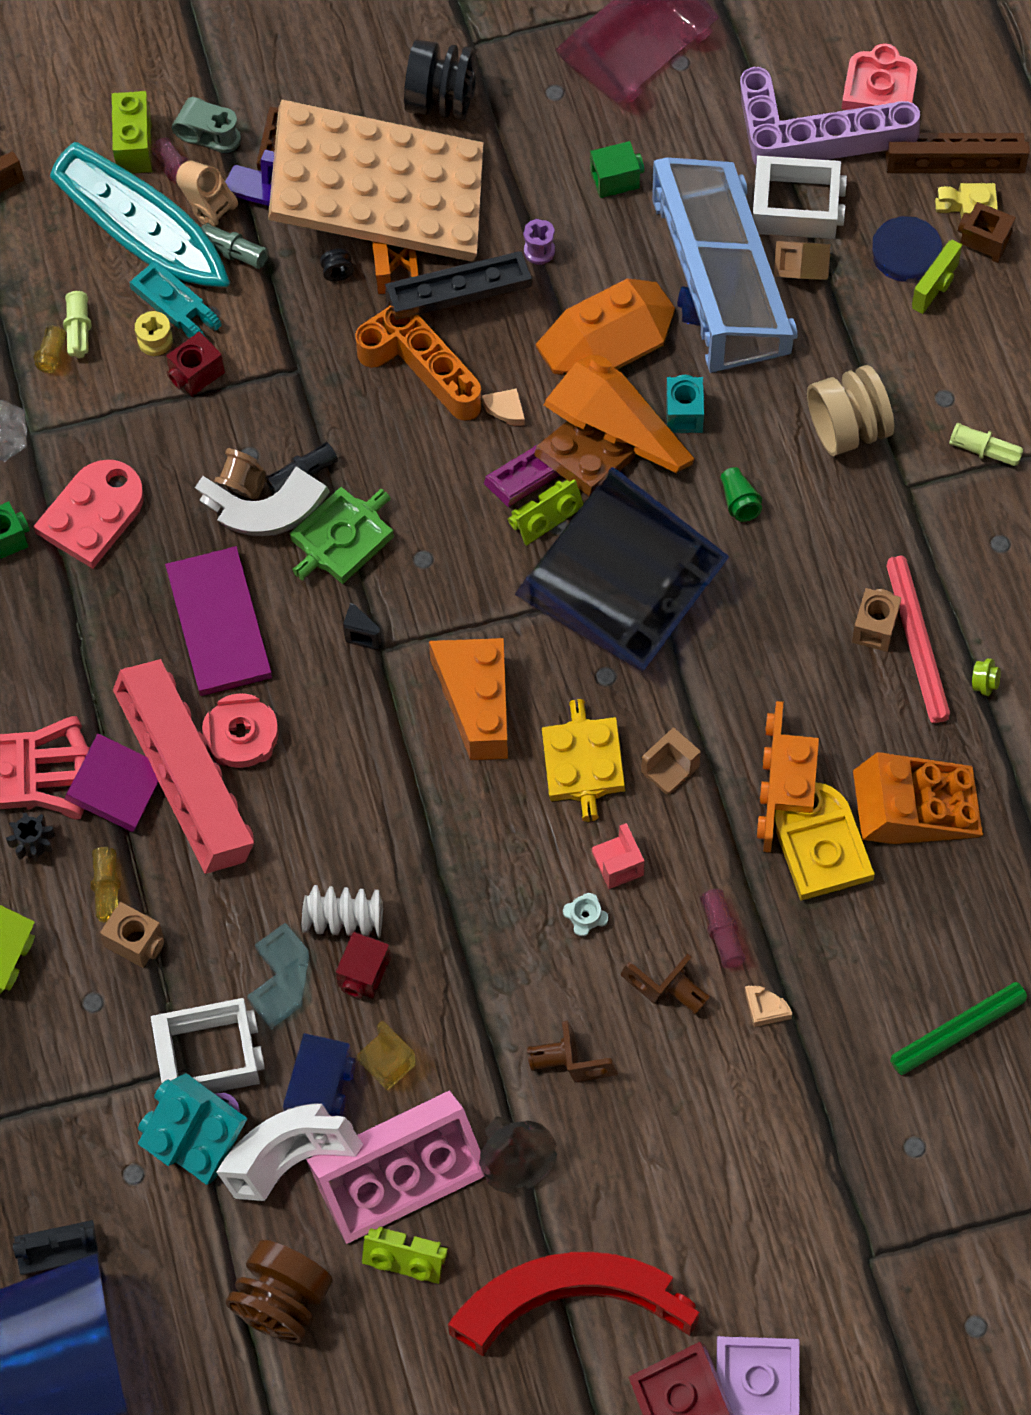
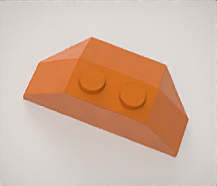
[536,278,675,374]

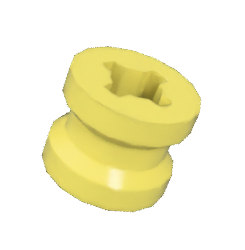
[135,311,173,356]

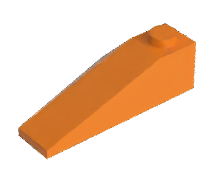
[543,355,695,473]

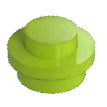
[972,658,1001,696]

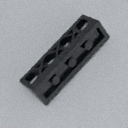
[385,251,532,320]

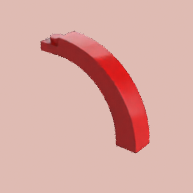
[448,1252,700,1356]

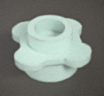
[563,893,608,936]

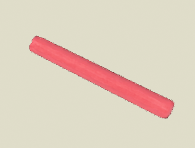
[886,555,950,724]

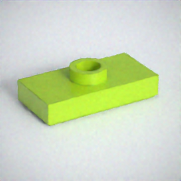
[912,240,962,314]

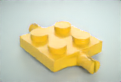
[542,699,625,822]

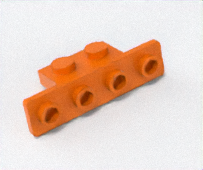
[757,701,819,852]

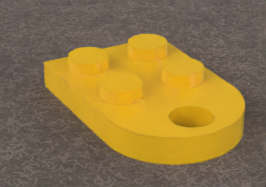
[774,782,875,901]

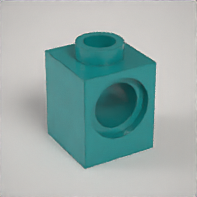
[666,375,704,433]

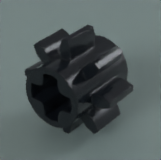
[6,812,55,862]

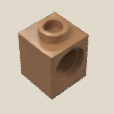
[852,588,902,652]
[100,902,164,968]

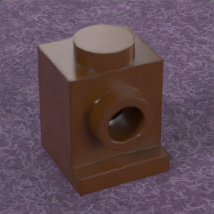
[958,202,1016,263]

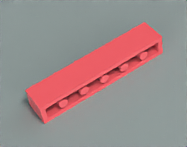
[113,659,254,874]

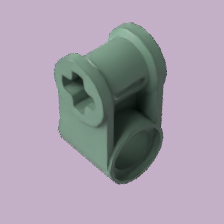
[172,97,241,153]

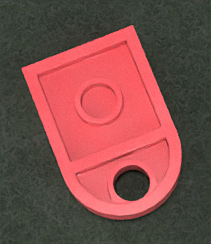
[33,460,144,569]

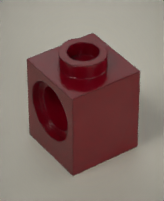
[166,331,225,397]
[335,932,391,999]

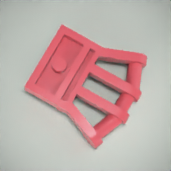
[0,716,90,819]

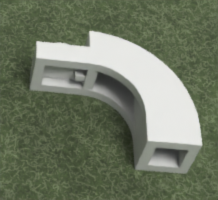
[195,467,330,536]
[216,1104,363,1201]

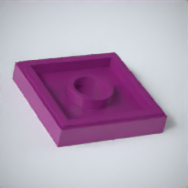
[65,734,158,832]

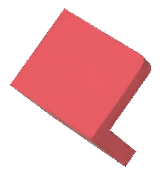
[592,823,644,889]

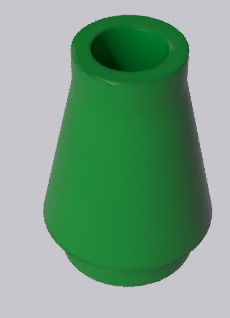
[720,467,762,522]

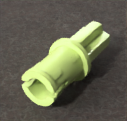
[63,291,92,359]
[949,423,1023,466]

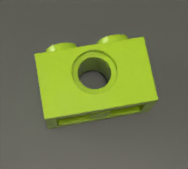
[112,91,152,173]

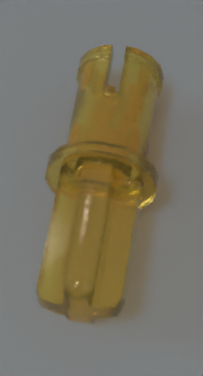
[90,847,121,923]

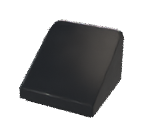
[343,603,382,650]

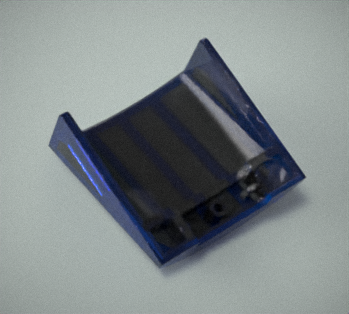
[514,467,730,672]

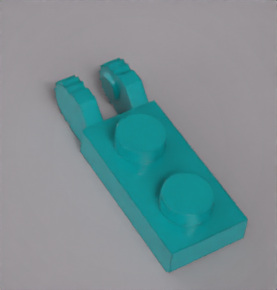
[129,260,222,338]

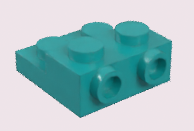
[138,1073,248,1185]

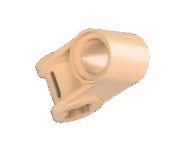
[176,161,238,227]

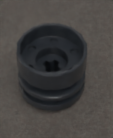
[404,39,477,120]

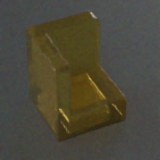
[357,1021,416,1091]

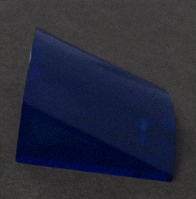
[0,1253,131,1415]

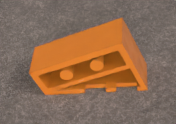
[429,638,508,760]

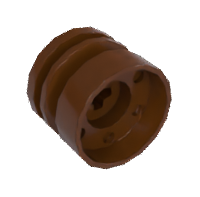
[225,1239,333,1343]

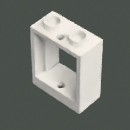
[753,156,847,239]
[151,998,265,1093]

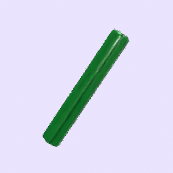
[890,982,1027,1075]

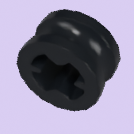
[320,249,354,281]

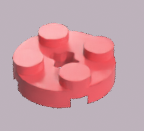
[202,694,278,768]

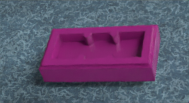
[484,445,560,507]

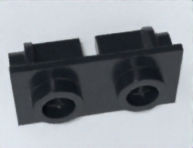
[13,1220,100,1276]

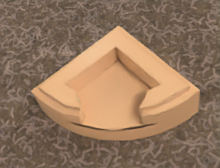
[482,388,525,426]
[744,986,792,1027]

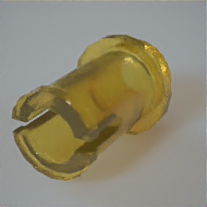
[33,325,67,373]

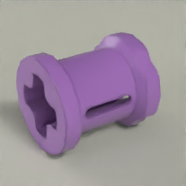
[524,219,555,265]

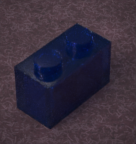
[283,1033,356,1117]

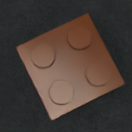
[534,421,636,496]

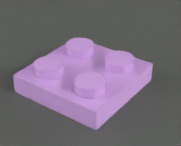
[716,1337,799,1415]

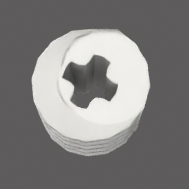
[302,885,383,938]

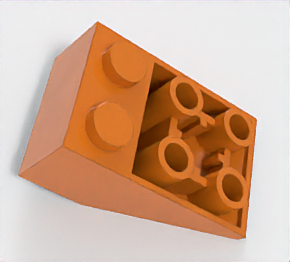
[853,752,983,844]

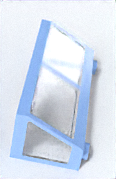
[652,158,797,373]

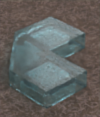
[247,923,309,1029]

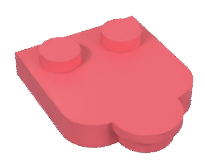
[841,44,917,110]

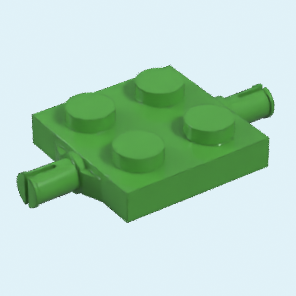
[290,487,394,584]

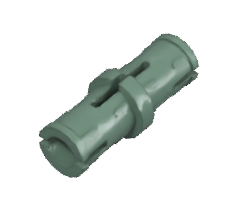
[201,223,269,269]

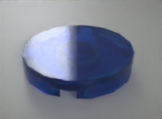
[872,216,942,281]

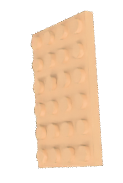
[268,99,483,262]

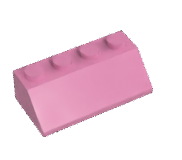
[306,1091,490,1244]

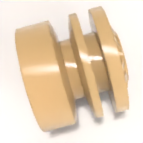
[807,365,894,457]

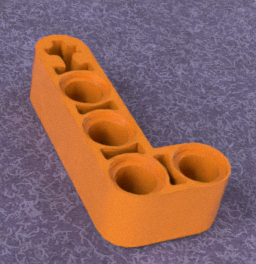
[355,306,482,421]

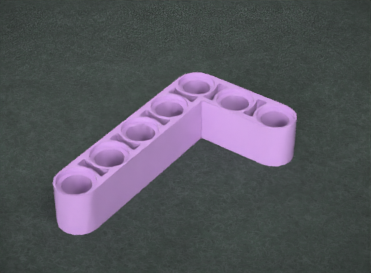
[740,67,920,164]

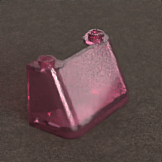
[555,0,719,104]

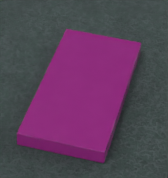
[165,546,272,696]

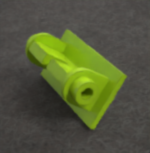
[508,480,584,546]
[362,1226,448,1284]

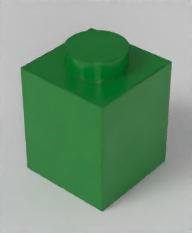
[590,141,645,198]

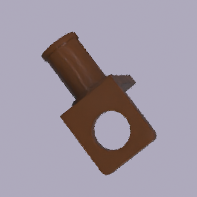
[620,953,711,1015]
[527,1020,618,1082]

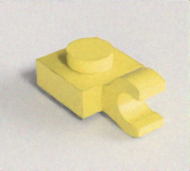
[935,183,998,219]

